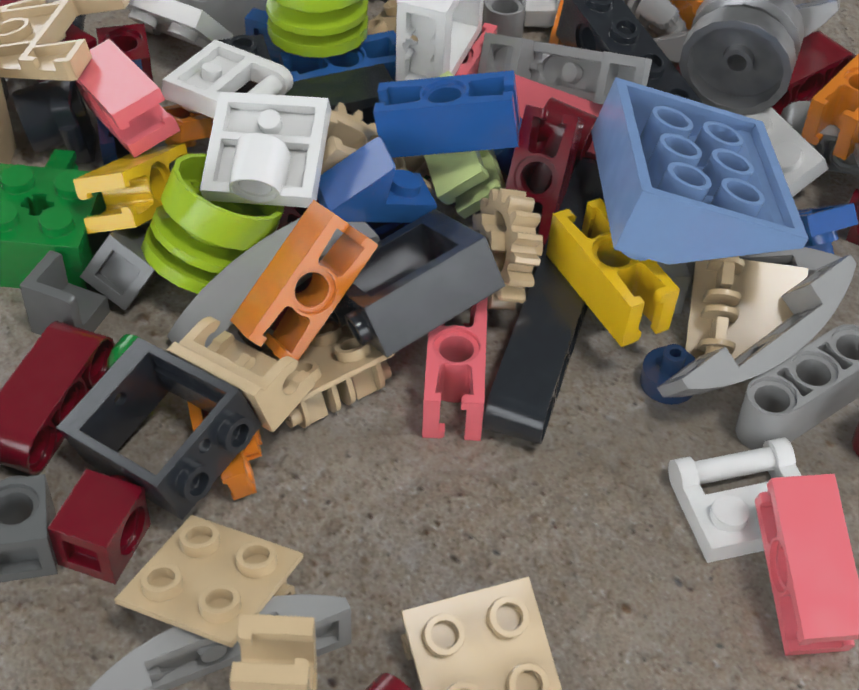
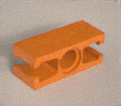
[801,54,859,161]
[230,200,379,361]

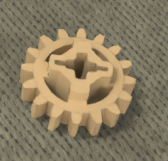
[472,188,543,311]

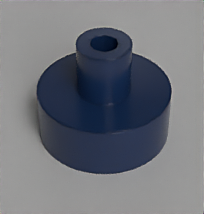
[640,344,696,405]

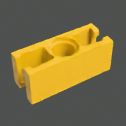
[73,143,188,234]
[546,198,680,347]

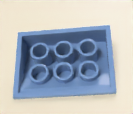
[591,77,809,265]

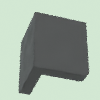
[80,226,156,311]
[20,250,110,335]

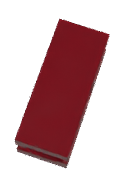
[505,105,585,250]

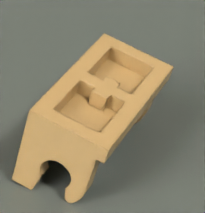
[167,316,316,433]

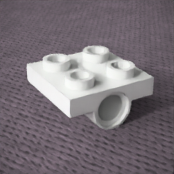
[200,91,331,208]

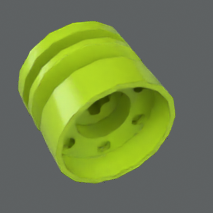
[266,0,368,58]
[141,154,284,294]

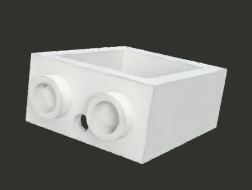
[396,0,484,81]

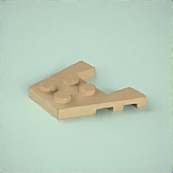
[0,0,131,81]

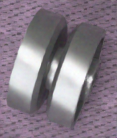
[679,0,805,115]

